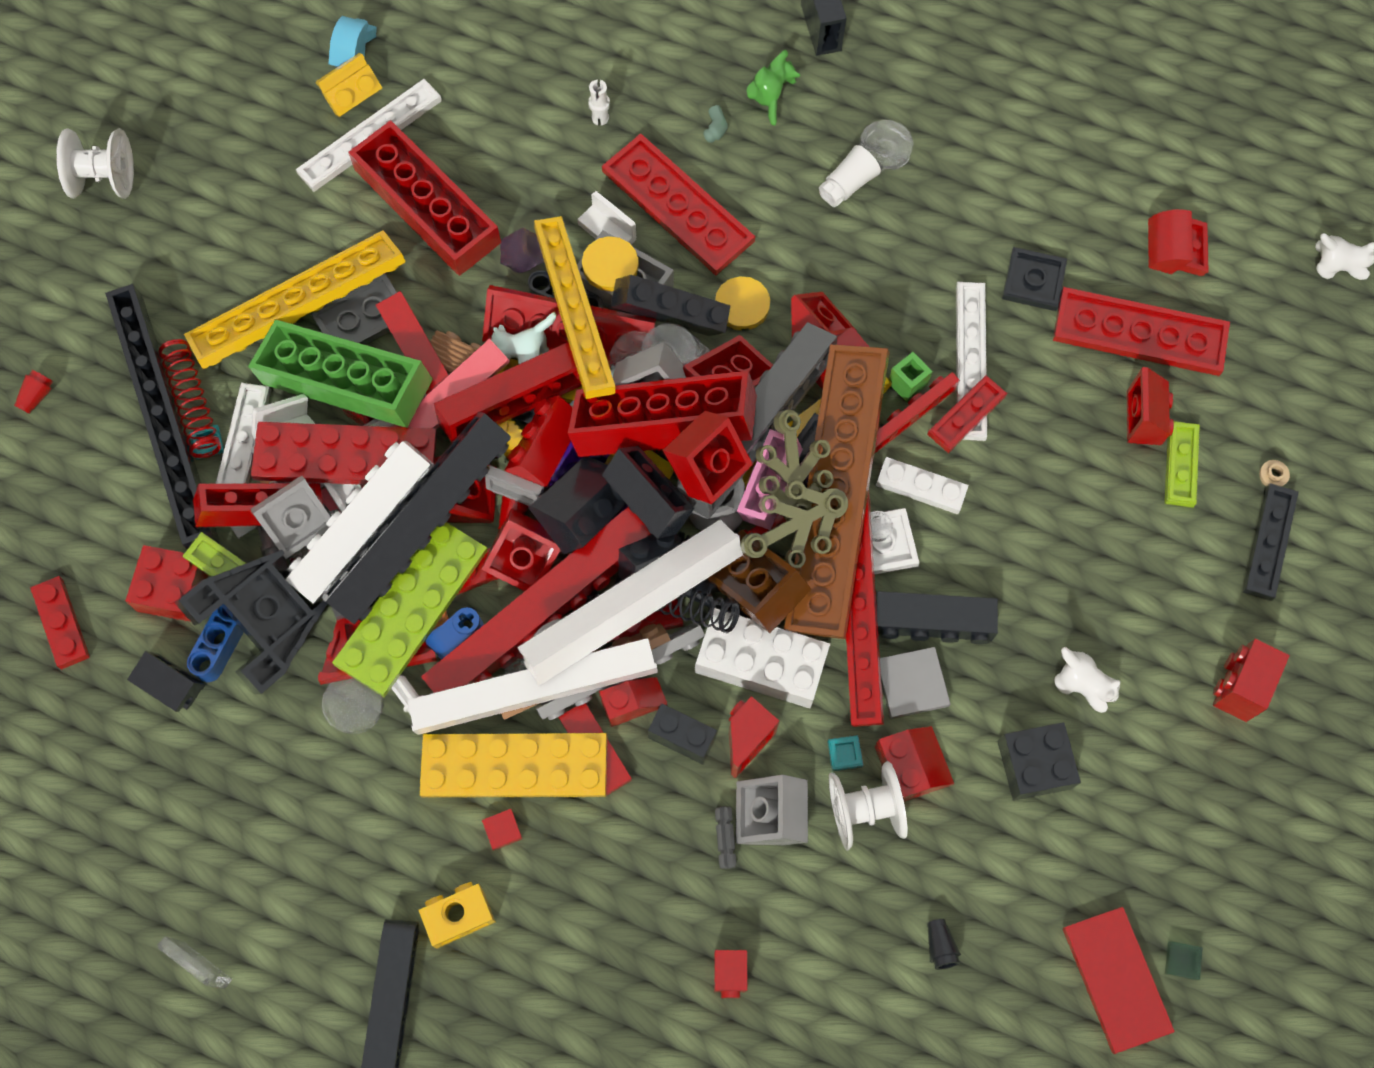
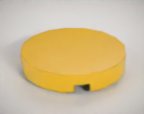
[582,236,639,292]
[715,276,770,330]

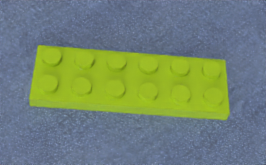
[332,522,488,698]

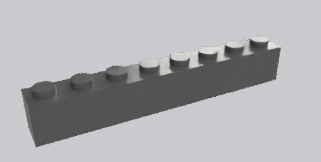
[677,322,837,519]

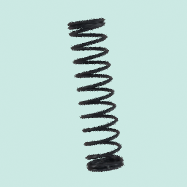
[614,576,740,633]

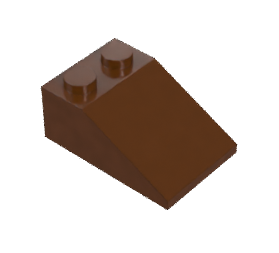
[707,529,812,633]

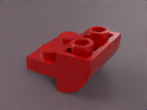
[1148,209,1209,277]

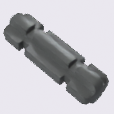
[715,806,736,869]

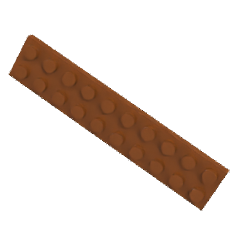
[784,344,890,639]

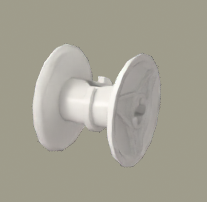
[57,128,134,199]
[829,761,908,851]

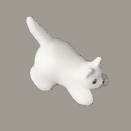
[1315,233,1374,280]
[1054,647,1121,713]

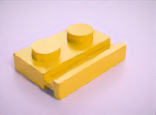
[315,53,382,117]

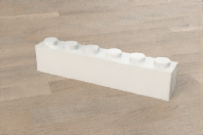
[285,441,434,603]

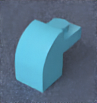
[329,16,377,67]

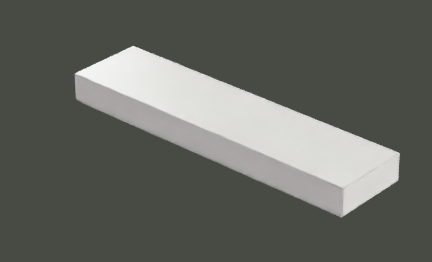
[216,383,271,484]

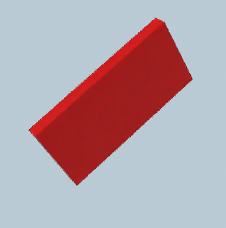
[1062,907,1175,1054]

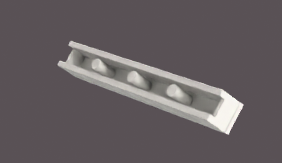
[518,519,743,686]
[407,638,658,735]

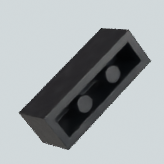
[602,446,695,539]

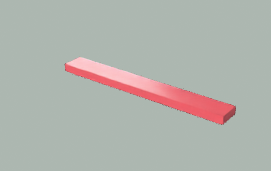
[321,339,510,514]

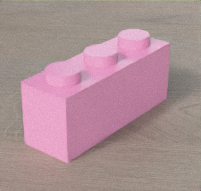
[737,429,803,530]

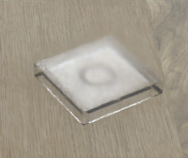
[157,936,232,989]

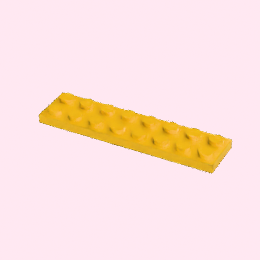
[184,230,406,369]

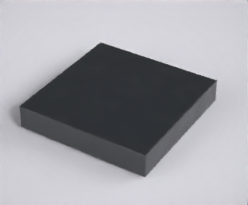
[1002,247,1067,311]

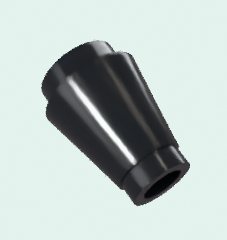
[927,919,961,970]

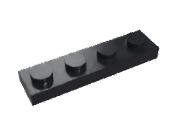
[1242,483,1299,601]

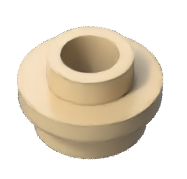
[1259,460,1290,487]

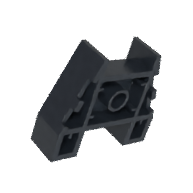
[174,550,328,694]

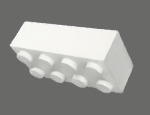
[695,608,830,708]

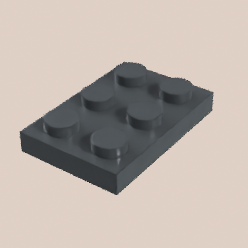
[311,274,397,345]

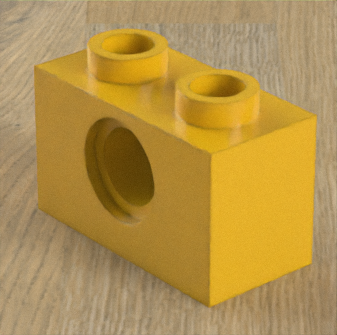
[419,882,496,949]

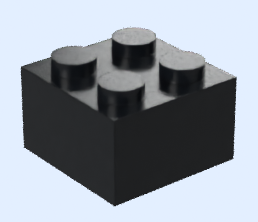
[997,722,1081,801]

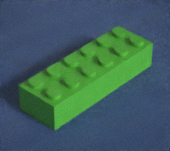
[248,319,433,428]

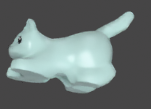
[491,312,556,364]

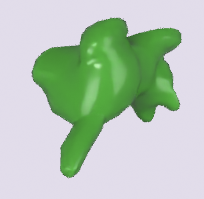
[746,50,800,126]

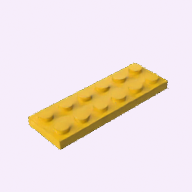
[420,733,607,797]

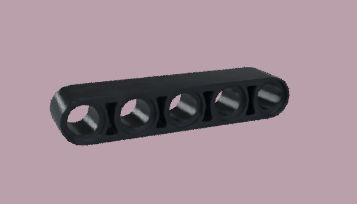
[361,919,419,1068]

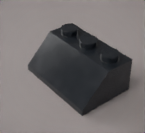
[528,456,627,554]

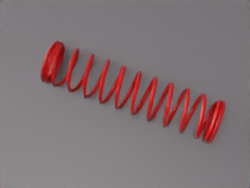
[158,339,222,458]

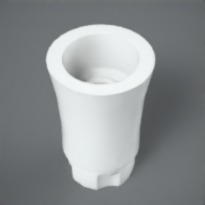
[819,145,881,207]

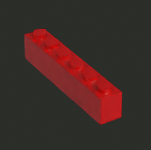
[434,342,606,442]

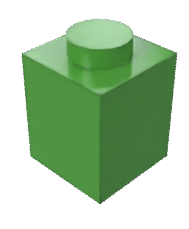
[889,352,933,402]

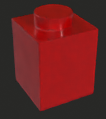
[714,950,747,998]

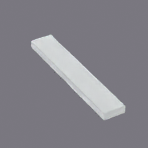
[296,79,442,192]
[956,282,987,441]

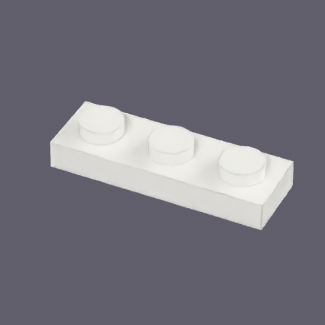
[876,457,969,514]

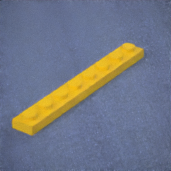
[534,216,615,399]

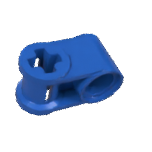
[426,607,484,660]

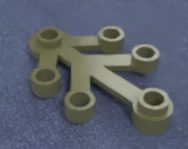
[755,410,834,521]
[740,481,848,568]

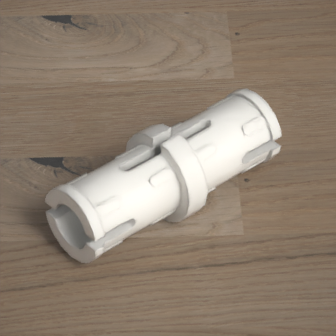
[589,80,610,125]

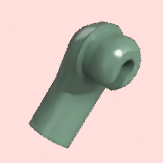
[703,105,728,143]

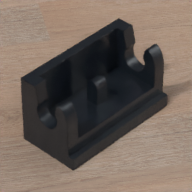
[127,651,206,712]

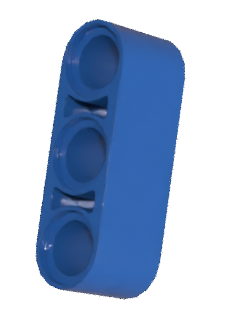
[187,606,244,683]

